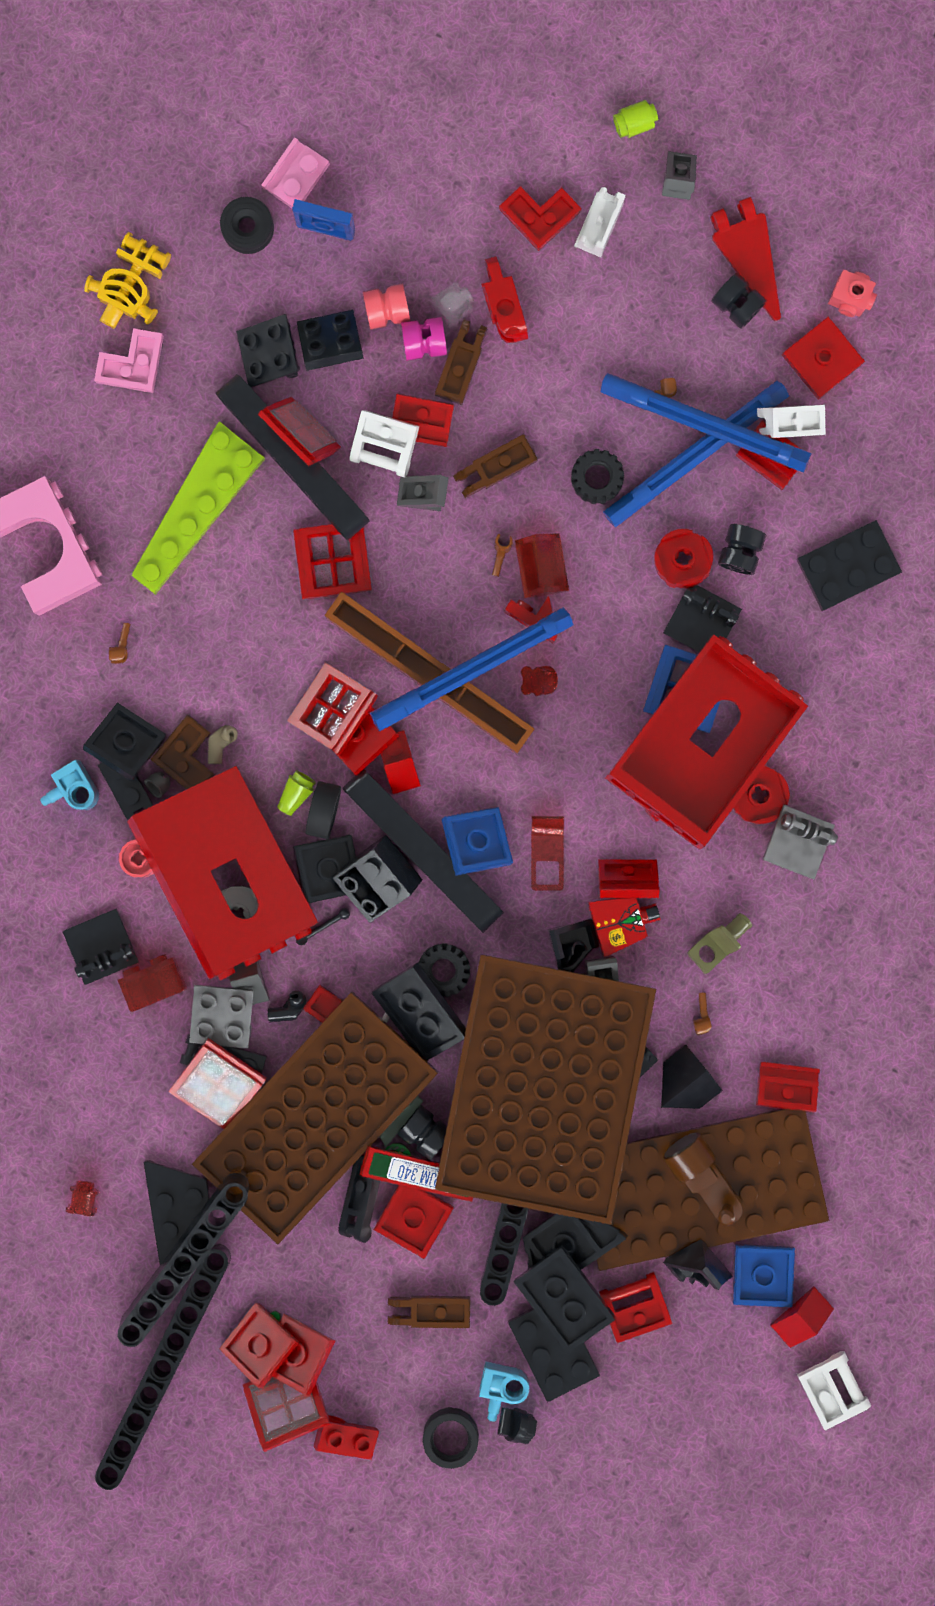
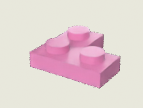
[94,328,164,393]

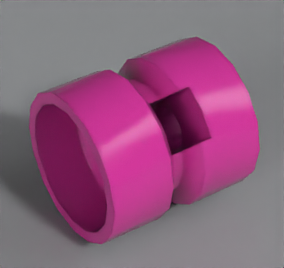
[401,317,447,361]

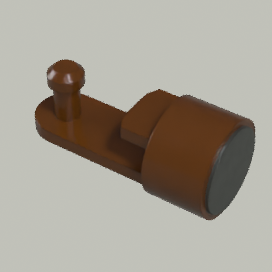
[663,1132,743,1226]

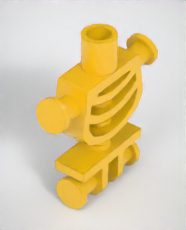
[84,232,171,329]

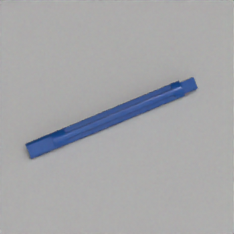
[600,373,812,473]
[603,380,789,528]
[370,607,573,731]

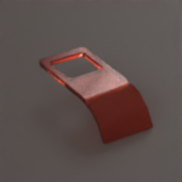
[531,816,564,891]

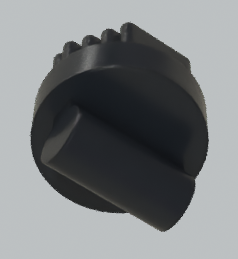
[497,1408,537,1444]

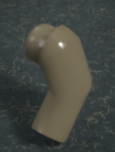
[208,725,238,764]

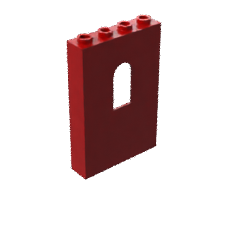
[605,635,808,850]
[127,766,318,981]

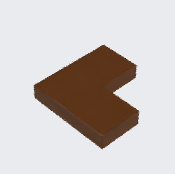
[150,714,215,789]

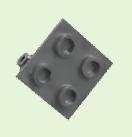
[762,805,838,880]
[189,985,253,1049]

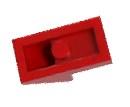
[504,596,557,644]
[381,730,421,795]

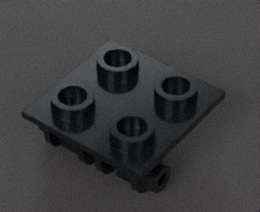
[236,314,300,388]
[663,585,742,652]
[62,908,139,985]

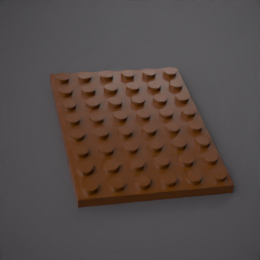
[435,954,657,1225]

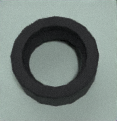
[305,781,341,839]
[422,1407,479,1469]

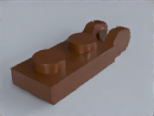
[435,319,487,405]
[453,434,538,498]
[388,1296,470,1328]

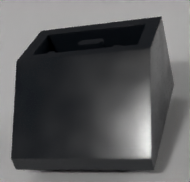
[333,835,423,923]

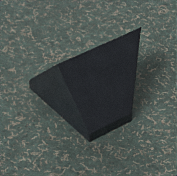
[548,918,599,972]
[661,1044,723,1109]
[663,1239,733,1290]

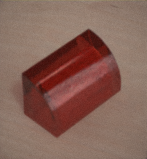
[515,533,569,598]

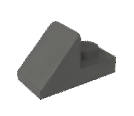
[662,151,697,200]
[397,475,449,512]

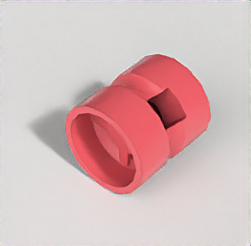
[363,284,410,330]
[119,839,154,877]

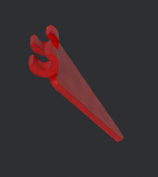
[710,197,781,321]

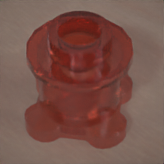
[521,666,558,696]
[65,1181,99,1216]

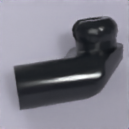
[268,990,306,1023]

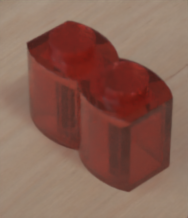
[118,954,187,1012]

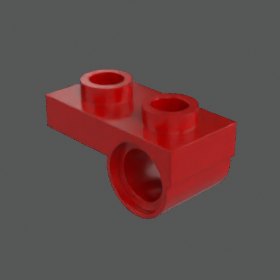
[314,1415,379,1460]

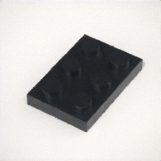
[796,520,902,611]
[372,962,466,1061]
[514,1245,616,1354]
[508,1308,600,1403]

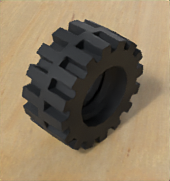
[571,449,624,504]

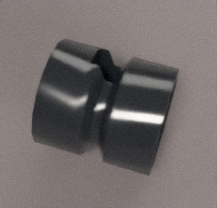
[711,272,767,329]
[718,524,767,575]
[397,1105,447,1160]

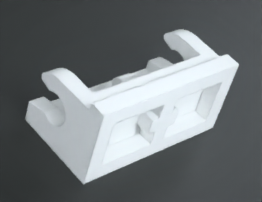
[574,187,626,257]
[757,405,826,438]

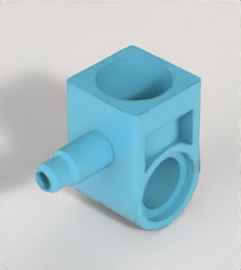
[40,760,99,810]
[479,1361,529,1422]

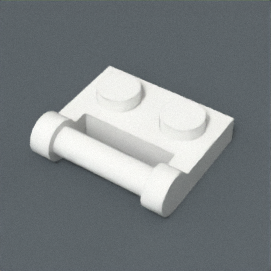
[350,410,420,478]
[797,1351,871,1430]

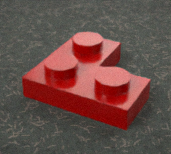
[499,186,582,251]

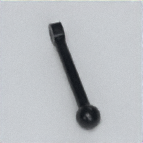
[296,908,350,945]

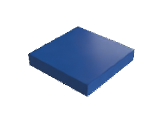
[292,199,355,241]
[441,807,513,875]
[733,1244,795,1307]

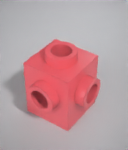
[828,270,877,317]

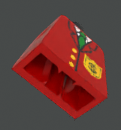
[588,898,661,957]

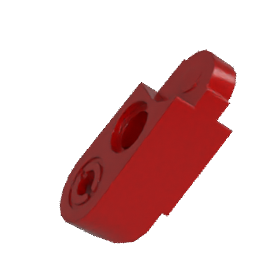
[481,256,528,343]

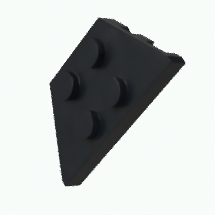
[143,1160,213,1265]
[523,1214,628,1270]

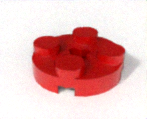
[654,529,713,588]
[733,766,790,824]

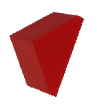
[770,1286,834,1348]

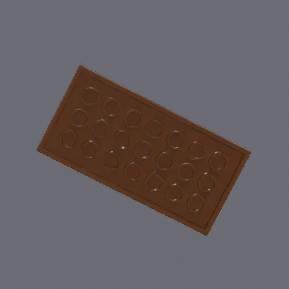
[192,991,439,1245]
[597,1109,830,1271]

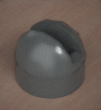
[144,772,171,798]

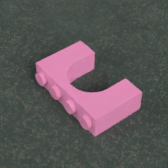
[0,476,102,616]

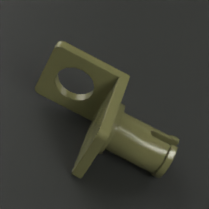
[687,913,752,974]

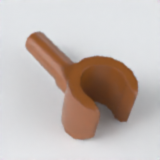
[654,378,677,398]
[492,534,513,577]
[109,623,131,664]
[693,993,712,1035]

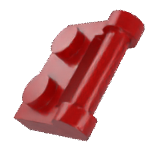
[599,1272,673,1343]

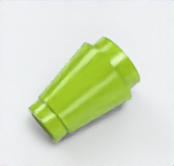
[277,770,316,816]

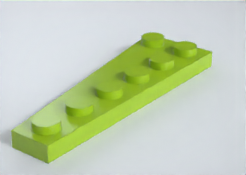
[131,421,265,595]

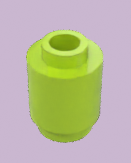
[613,100,658,138]

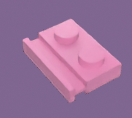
[261,137,330,208]

